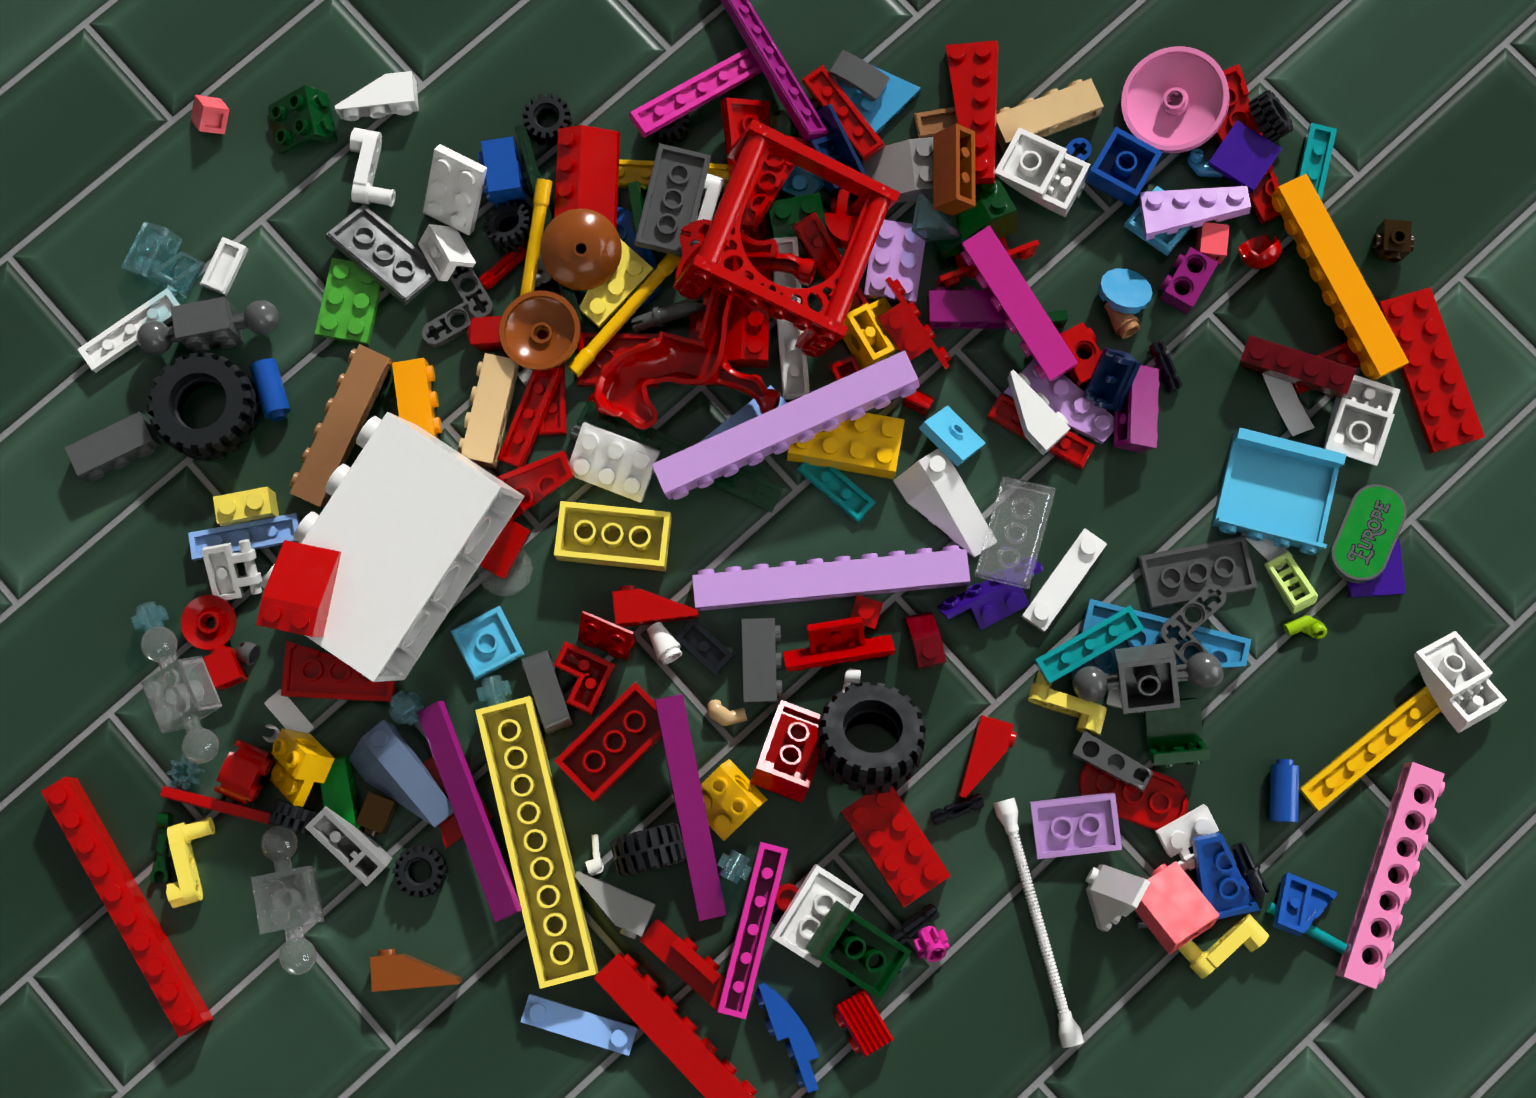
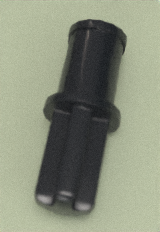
[1232,842,1270,899]

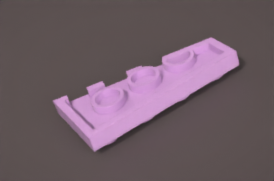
[1139,186,1251,241]
[1003,359,1115,444]

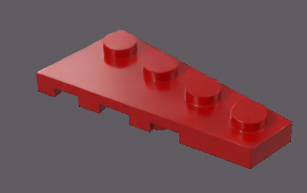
[740,135,808,232]
[281,641,395,703]

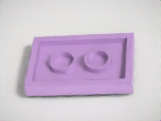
[864,220,927,305]
[1030,792,1122,859]

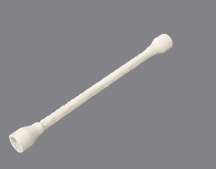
[993,798,1084,1048]

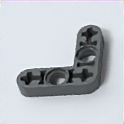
[422,266,494,348]
[1158,584,1226,688]

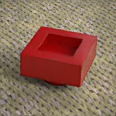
[850,595,883,630]

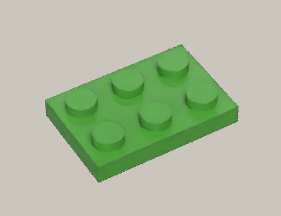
[315,258,382,346]

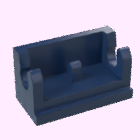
[1083,347,1141,413]

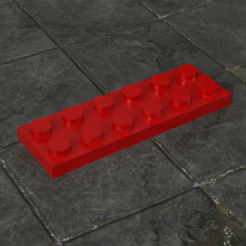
[1378,287,1485,454]

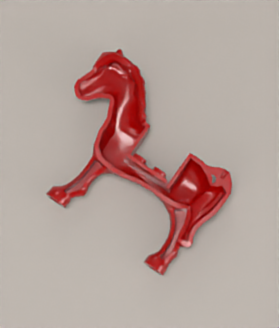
[588,219,817,430]

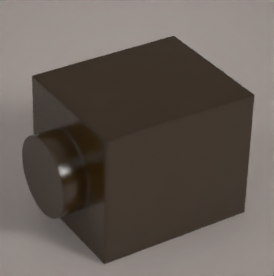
[355,792,399,837]

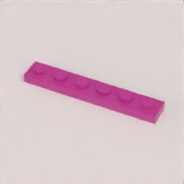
[629,48,763,138]

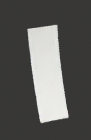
[1262,373,1315,436]

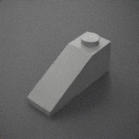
[305,806,393,887]
[575,871,657,939]

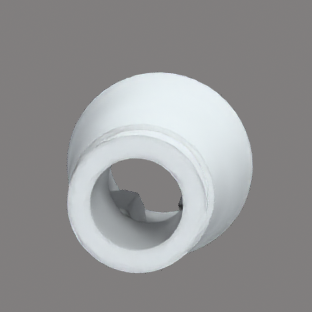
[647,622,682,665]

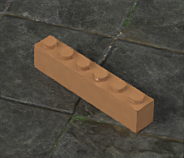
[289,344,393,508]

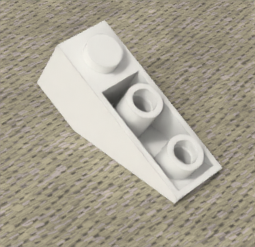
[335,71,419,121]
[1007,370,1070,455]

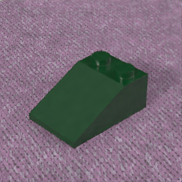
[924,175,1018,259]
[767,193,827,282]
[805,900,912,1000]

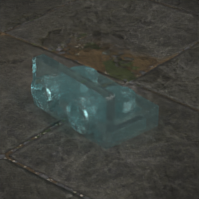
[121,221,183,285]

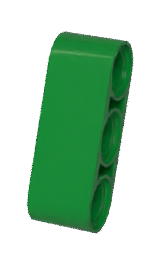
[320,755,361,830]

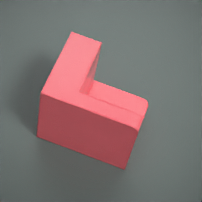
[191,95,230,135]
[1195,222,1229,264]

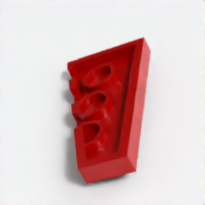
[497,451,575,521]

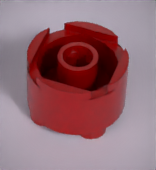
[214,739,276,805]

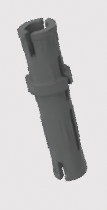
[631,292,706,333]

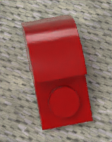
[825,188,858,250]

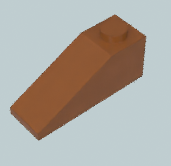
[370,949,462,992]

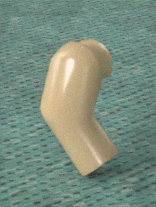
[707,699,747,726]

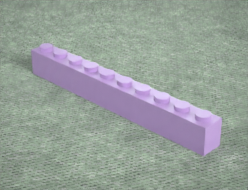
[652,350,920,500]
[692,545,970,611]

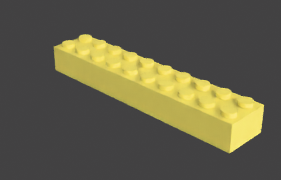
[475,696,599,989]

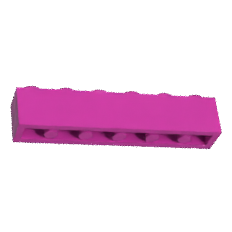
[960,225,1078,383]
[716,842,788,1019]

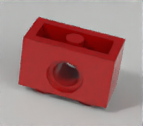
[1060,322,1103,388]

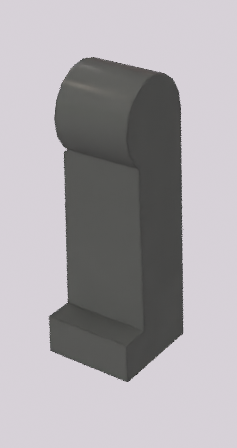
[1071,731,1153,792]

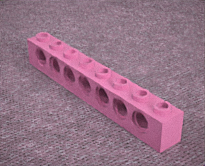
[1335,762,1445,989]

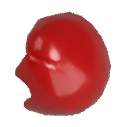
[1238,235,1282,269]

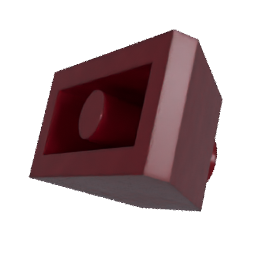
[905,611,946,671]

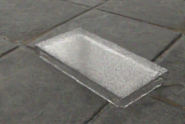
[975,476,1056,589]

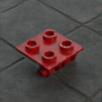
[578,611,637,661]

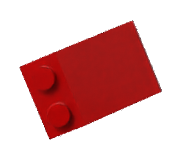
[256,540,341,637]
[750,700,820,803]

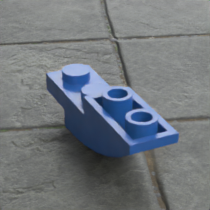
[755,982,820,1093]

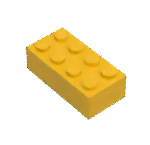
[787,413,905,479]

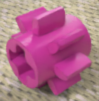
[913,926,950,962]

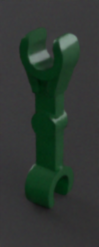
[150,812,173,884]

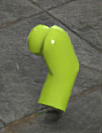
[1283,615,1327,639]

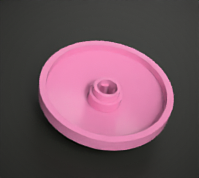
[1121,46,1230,153]

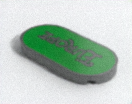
[1330,484,1407,584]

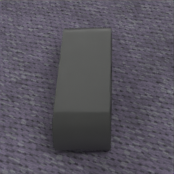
[522,650,574,734]

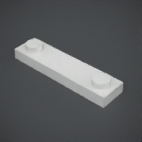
[77,288,180,373]
[1021,528,1107,633]

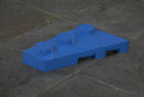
[1192,832,1260,919]

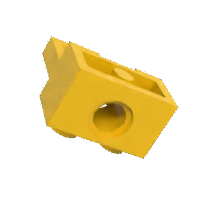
[843,297,900,370]
[270,728,335,807]
[701,759,768,841]

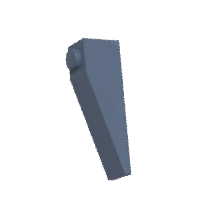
[349,720,454,828]

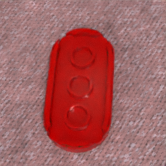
[1078,764,1188,831]

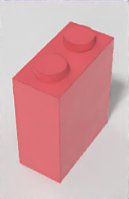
[1135,861,1220,955]

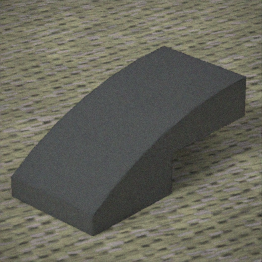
[828,50,890,101]

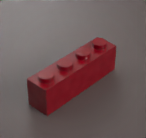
[1240,335,1356,398]

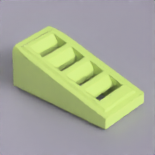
[1264,551,1318,614]

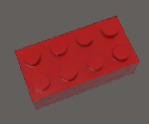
[554,682,662,802]
[840,786,951,907]

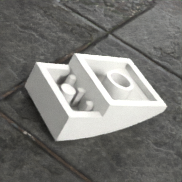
[995,128,1091,218]
[1324,375,1400,466]
[1414,631,1507,733]

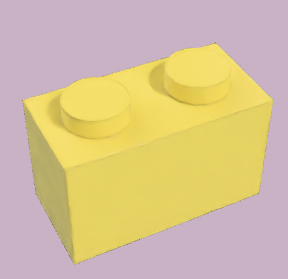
[213,487,279,526]

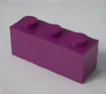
[927,287,1008,329]
[1114,365,1160,453]

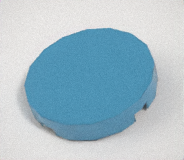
[1098,268,1153,314]

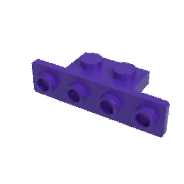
[937,558,1043,630]

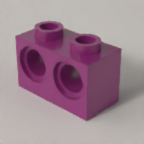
[1159,247,1218,315]

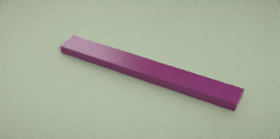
[720,0,828,141]
[654,694,726,921]
[417,701,522,922]

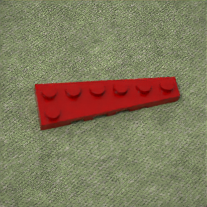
[946,40,999,185]
[1215,64,1281,225]
[721,97,770,240]

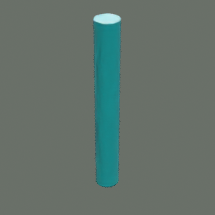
[1266,902,1347,954]

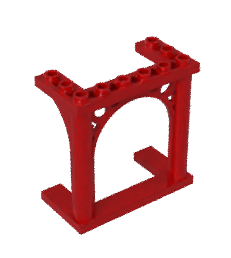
[673,119,900,357]

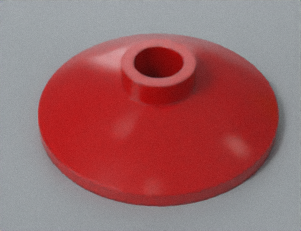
[181,595,236,650]

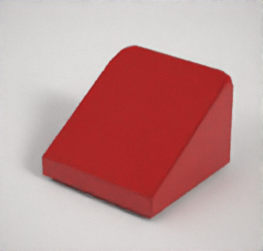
[902,389,934,416]

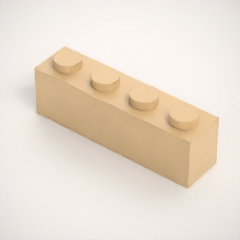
[996,78,1104,153]
[458,353,520,469]

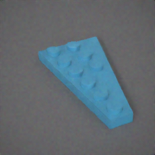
[782,65,921,198]
[1070,599,1252,680]

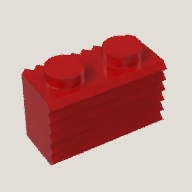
[833,988,894,1057]

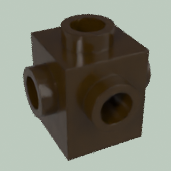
[1372,219,1415,263]

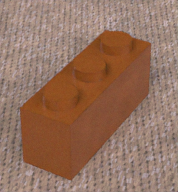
[933,124,976,216]

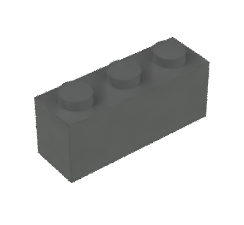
[64,411,161,482]
[741,618,782,704]

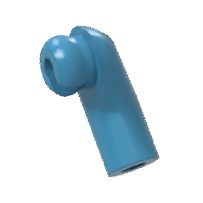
[1187,149,1223,178]

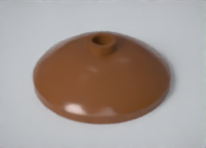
[540,208,622,291]
[499,291,581,371]

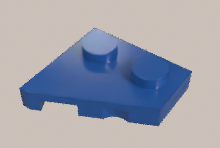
[1273,872,1337,937]

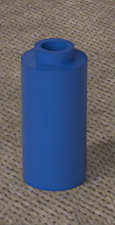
[249,358,291,422]
[1269,759,1299,823]

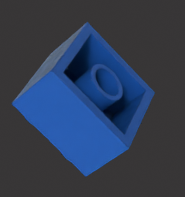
[1085,127,1163,207]
[478,136,527,210]

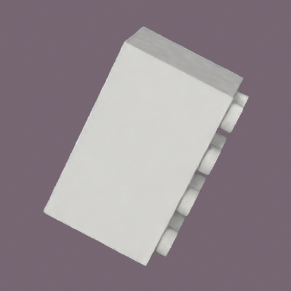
[262,412,525,682]

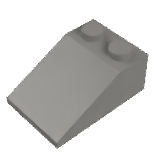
[857,137,933,203]

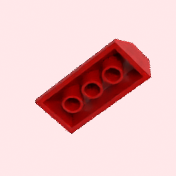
[554,125,620,228]

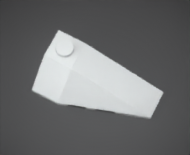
[893,448,997,558]
[1086,865,1150,932]

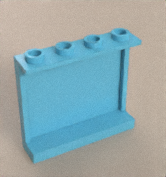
[1212,427,1346,555]

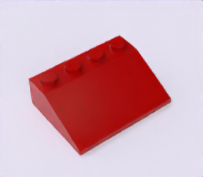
[689,272,771,368]

